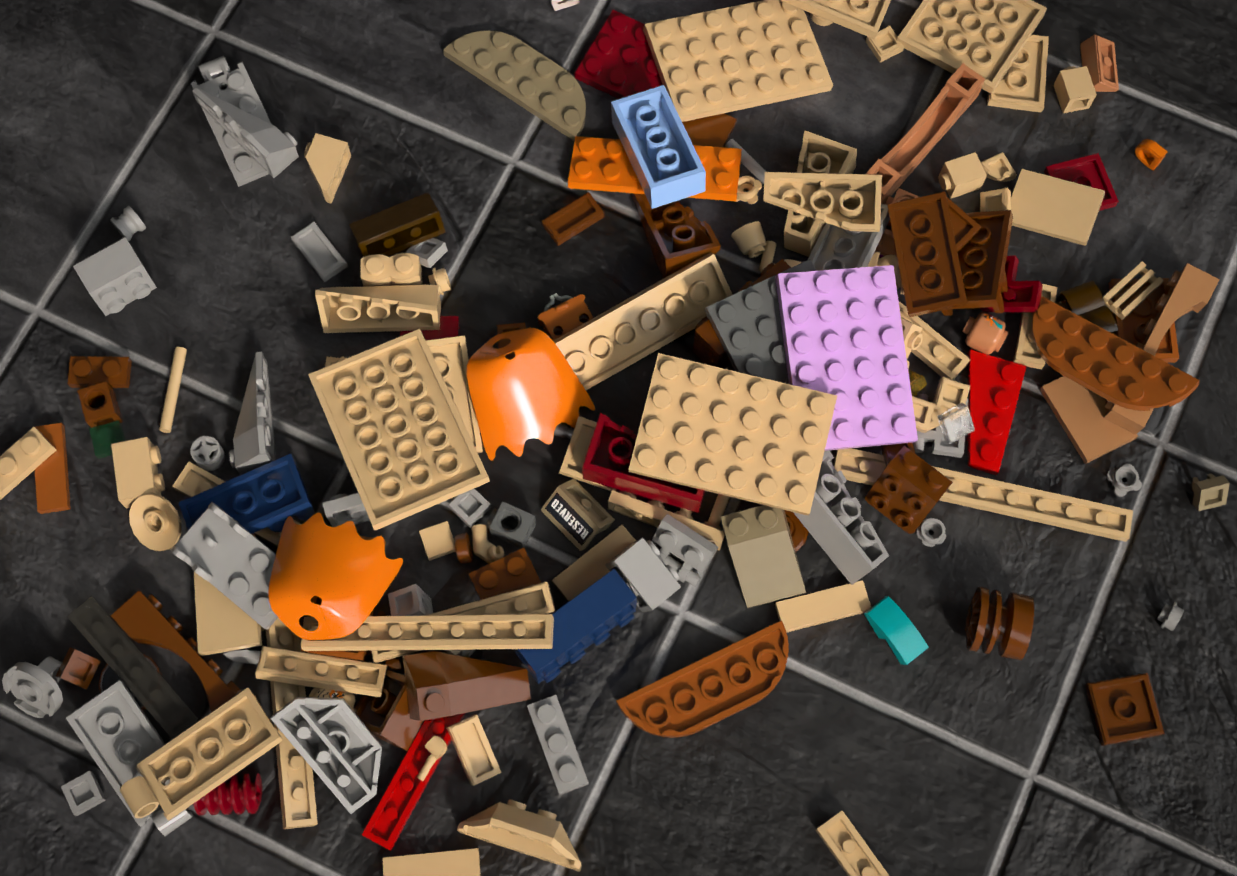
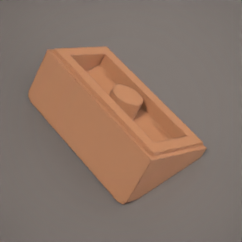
[1080,35,1119,92]

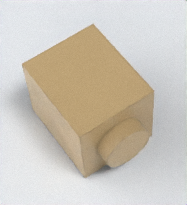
[1054,66,1097,113]
[939,152,987,199]

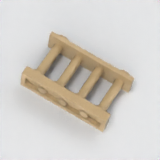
[608,490,730,551]

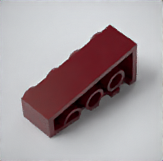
[582,413,705,513]

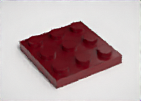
[575,10,663,99]

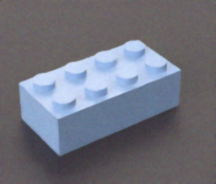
[611,85,706,209]

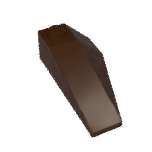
[631,193,721,279]
[402,651,531,721]

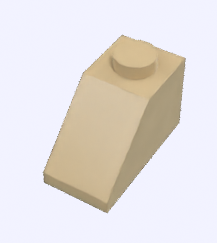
[304,133,351,203]

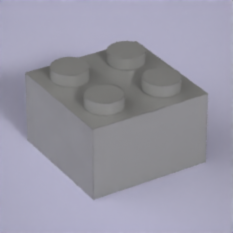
[73,237,157,316]
[605,538,681,612]

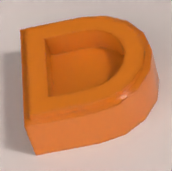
[1135,139,1168,171]

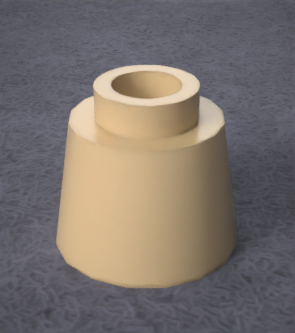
[731,221,767,258]

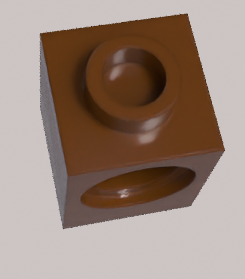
[77,381,123,432]

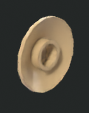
[129,493,181,551]

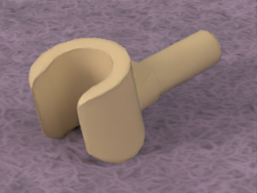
[417,736,447,781]

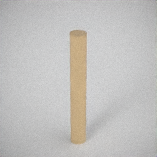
[159,347,187,433]

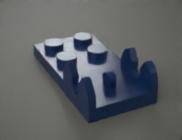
[179,454,314,534]

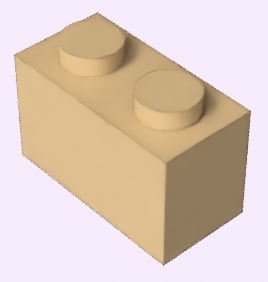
[111,437,165,509]

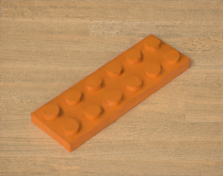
[568,136,742,201]

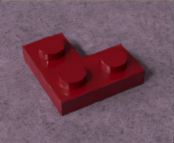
[980,255,1043,312]

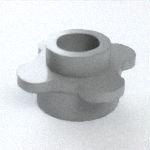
[1107,464,1142,497]

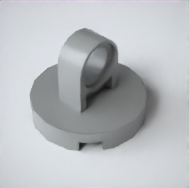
[2,656,63,718]

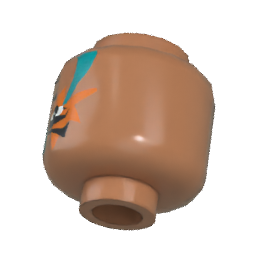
[962,312,1008,355]

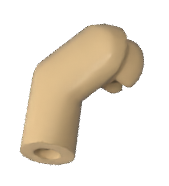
[472,524,504,564]

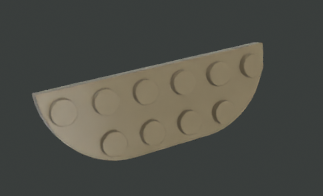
[443,31,586,141]

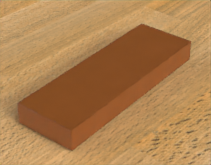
[32,422,71,514]

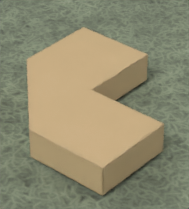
[912,377,970,433]

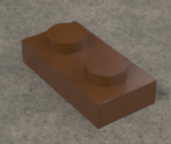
[67,356,132,388]

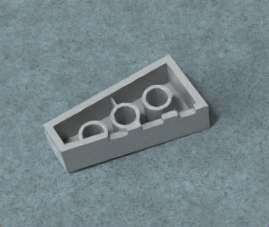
[793,450,889,585]

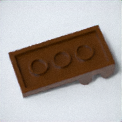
[888,192,968,317]
[942,210,1013,316]

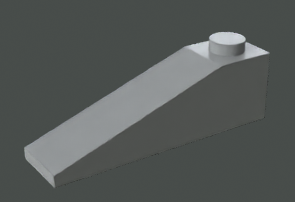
[229,351,276,475]

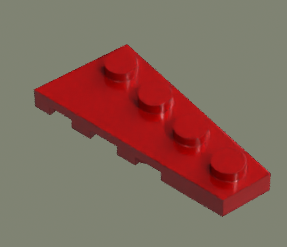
[968,349,1026,475]

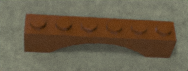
[111,590,242,713]

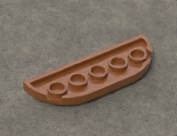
[1033,296,1200,411]
[616,620,789,738]

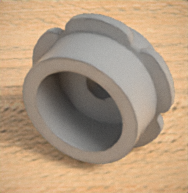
[916,518,946,547]
[1157,602,1184,631]

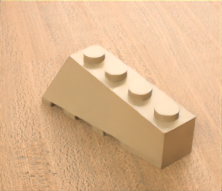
[315,285,441,333]

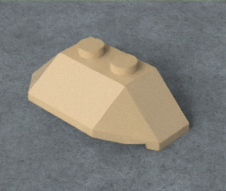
[457,800,582,872]

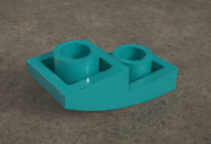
[864,596,929,665]

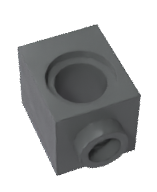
[487,501,536,549]

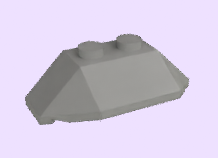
[270,697,382,814]

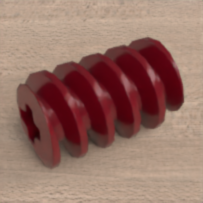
[193,773,262,816]

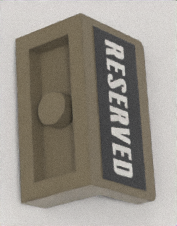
[541,479,615,551]

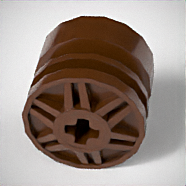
[965,586,1034,660]

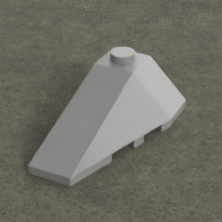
[192,87,299,178]

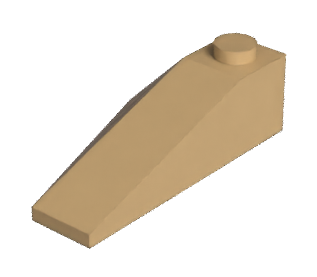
[763,172,882,232]

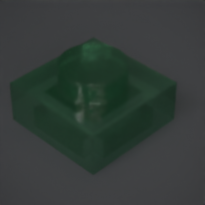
[89,420,125,459]

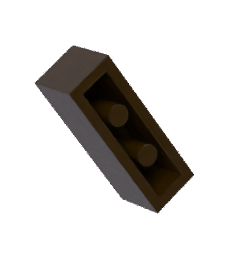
[349,192,446,257]

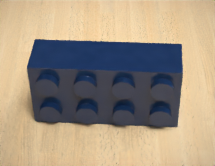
[515,569,637,684]

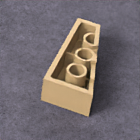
[784,131,857,257]

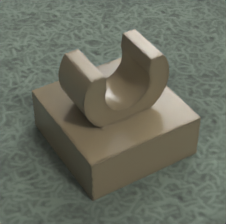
[1192,473,1230,511]

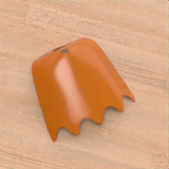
[467,328,595,461]
[268,512,403,640]

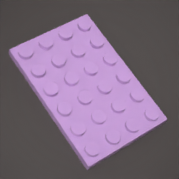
[775,265,918,451]

